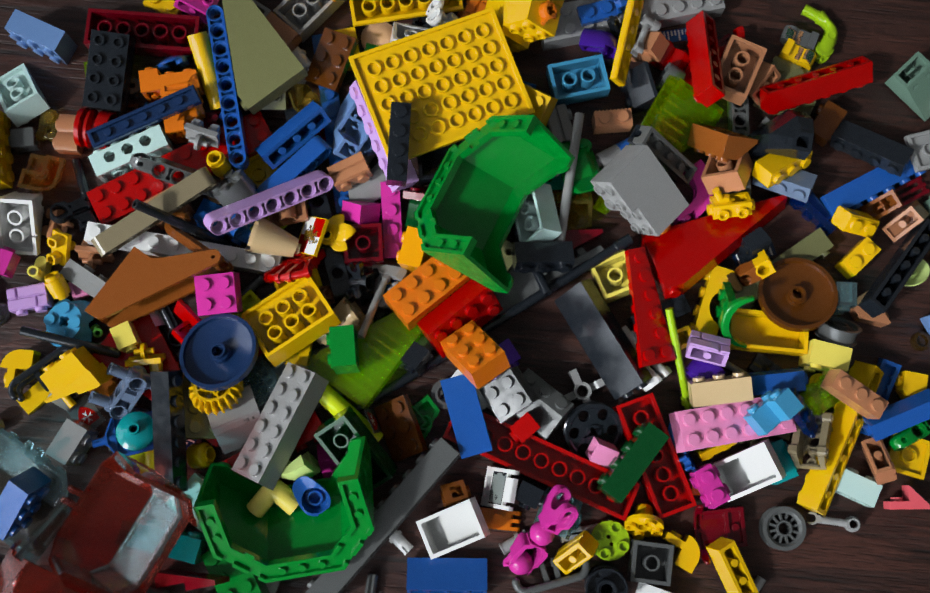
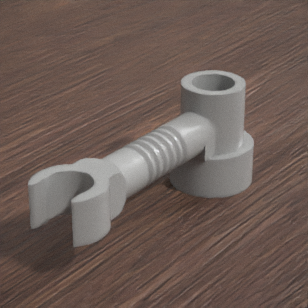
[630,14,662,58]
[806,512,861,532]

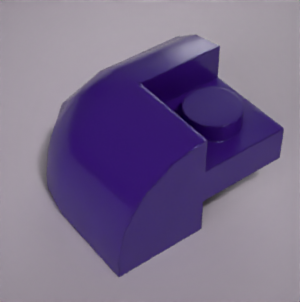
[579,28,618,60]

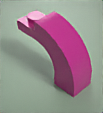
[673,159,713,225]

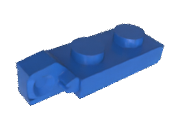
[576,0,628,27]

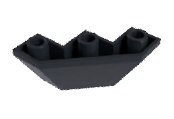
[748,109,814,160]

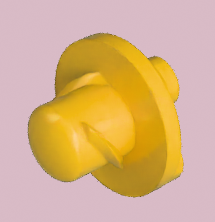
[624,503,664,540]

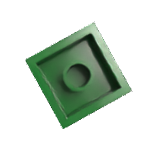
[326,325,360,374]

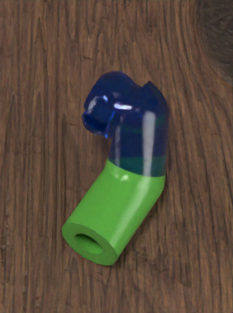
[89,321,103,338]

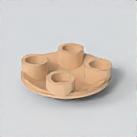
[361,22,393,49]

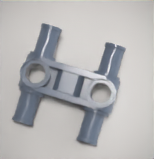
[88,362,151,419]

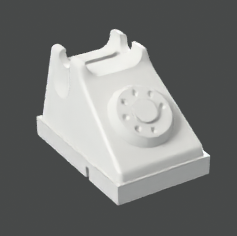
[0,191,44,256]

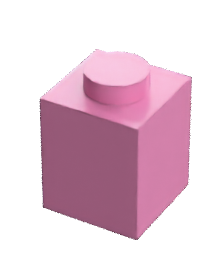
[585,436,620,469]

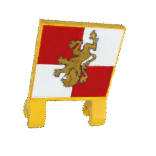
[298,216,329,257]

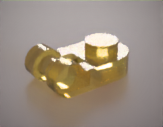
[36,109,59,142]

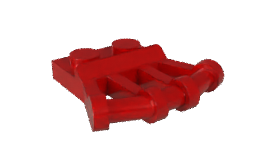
[263,249,326,284]

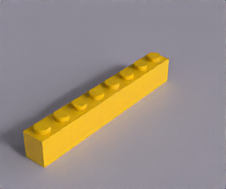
[796,360,884,516]

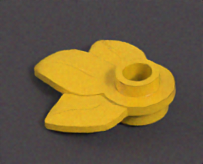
[322,214,356,252]

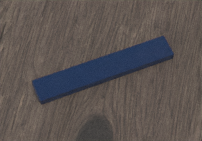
[86,85,202,150]

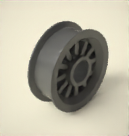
[815,315,862,347]
[759,506,806,551]

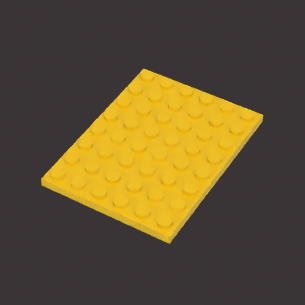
[348,7,535,160]

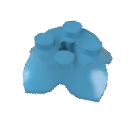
[44,299,94,347]

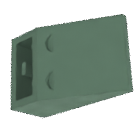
[885,51,930,122]

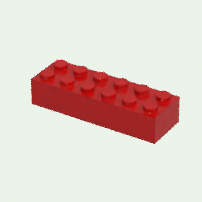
[613,392,697,519]

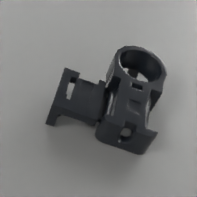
[50,194,97,232]

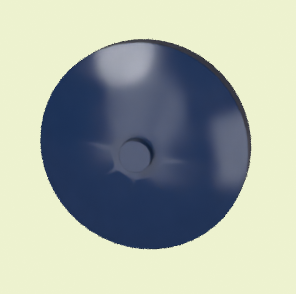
[179,314,259,391]

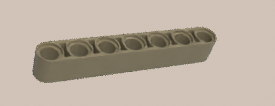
[91,167,217,258]

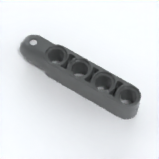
[130,153,222,198]

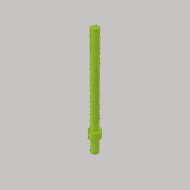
[665,307,692,410]

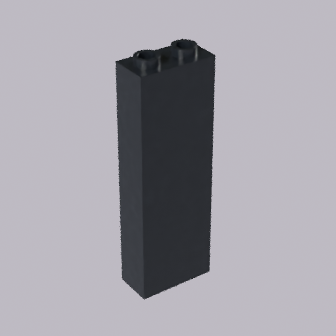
[554,278,653,400]

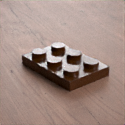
[304,27,359,93]
[374,394,428,463]

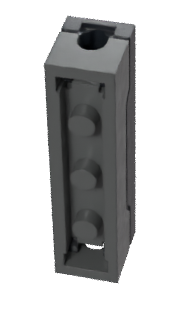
[627,125,698,185]

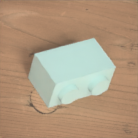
[835,467,883,508]

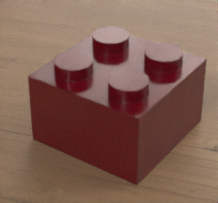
[344,223,385,267]

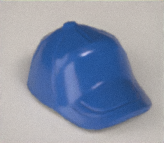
[292,476,331,516]

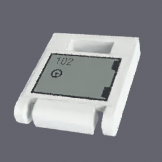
[481,466,520,512]

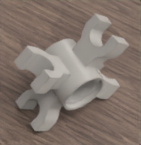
[563,368,605,415]

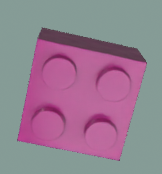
[194,272,243,316]

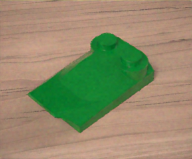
[560,138,600,196]

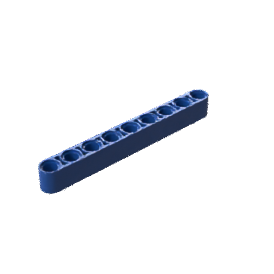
[206,5,250,171]

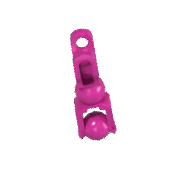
[503,485,579,576]

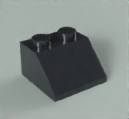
[620,61,658,114]

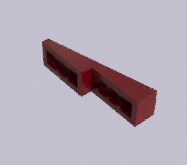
[153,569,230,591]

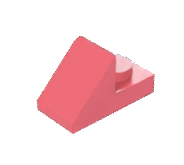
[883,485,930,510]

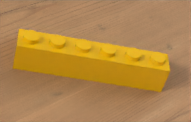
[349,0,464,27]

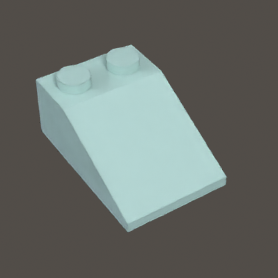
[0,63,50,128]

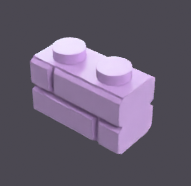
[6,283,54,316]
[685,330,731,367]

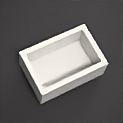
[711,439,787,502]
[416,497,491,560]

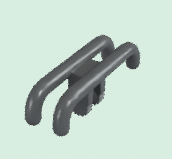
[512,557,590,593]

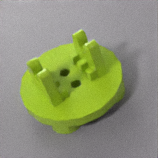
[591,520,630,561]

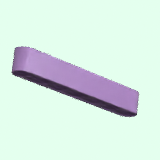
[203,170,334,236]

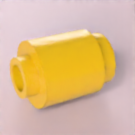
[206,150,231,177]
[44,271,71,301]

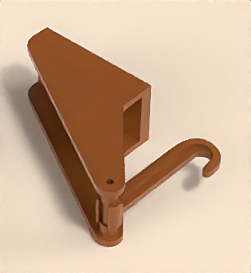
[84,212,234,328]

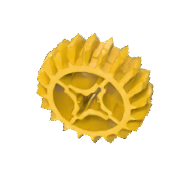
[188,380,244,416]

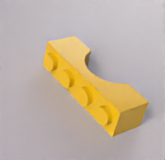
[689,265,735,336]

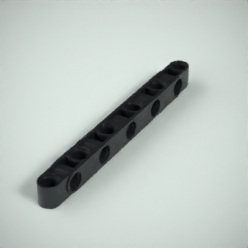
[284,105,355,303]

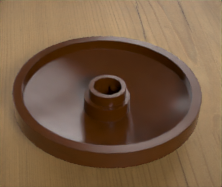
[757,258,838,332]

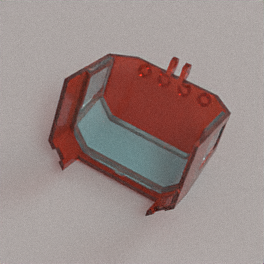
[48,451,197,593]

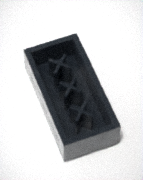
[82,29,136,114]

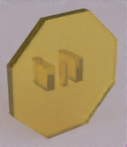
[289,84,321,112]

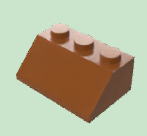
[687,123,758,162]

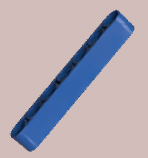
[229,135,333,238]

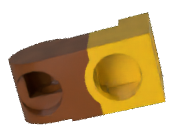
[735,250,776,286]

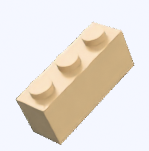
[687,371,754,408]

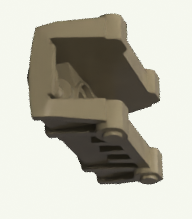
[787,411,834,470]

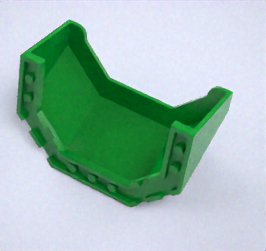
[414,115,575,293]
[193,436,375,583]

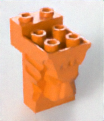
[138,67,206,144]

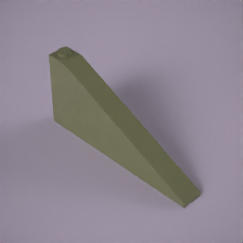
[222,0,308,115]

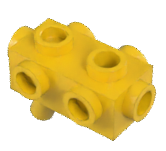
[706,187,755,221]

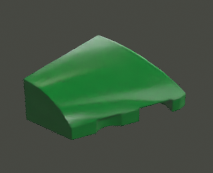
[412,394,440,440]

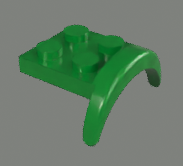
[715,282,755,348]

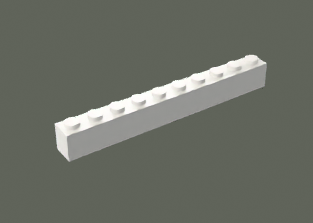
[84,221,283,275]

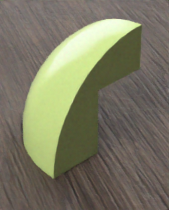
[280,451,321,481]

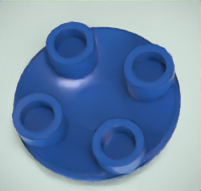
[155,55,191,74]

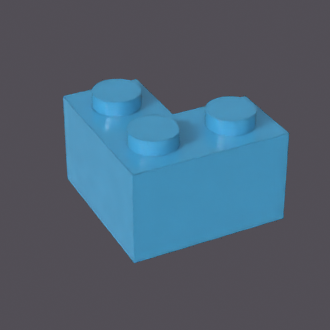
[743,388,804,436]

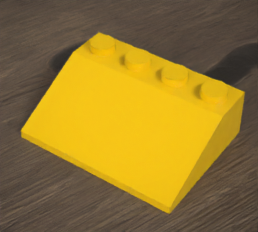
[240,277,341,367]

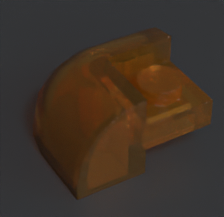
[17,153,67,192]

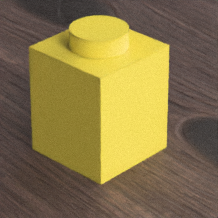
[109,321,141,353]

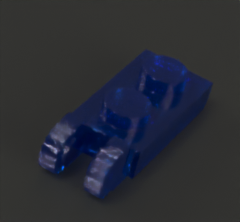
[788,198,836,236]

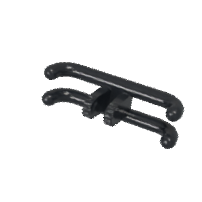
[8,346,72,402]

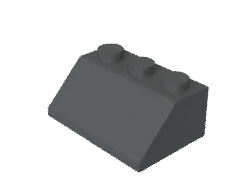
[516,368,574,440]

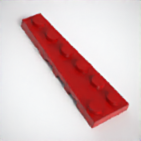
[625,247,676,368]

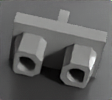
[184,118,221,151]

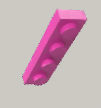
[380,182,403,258]

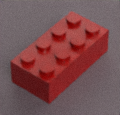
[416,279,503,358]

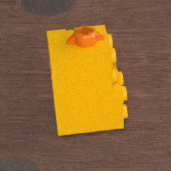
[485,0,564,53]

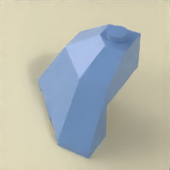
[333,92,376,159]

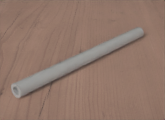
[555,112,584,241]

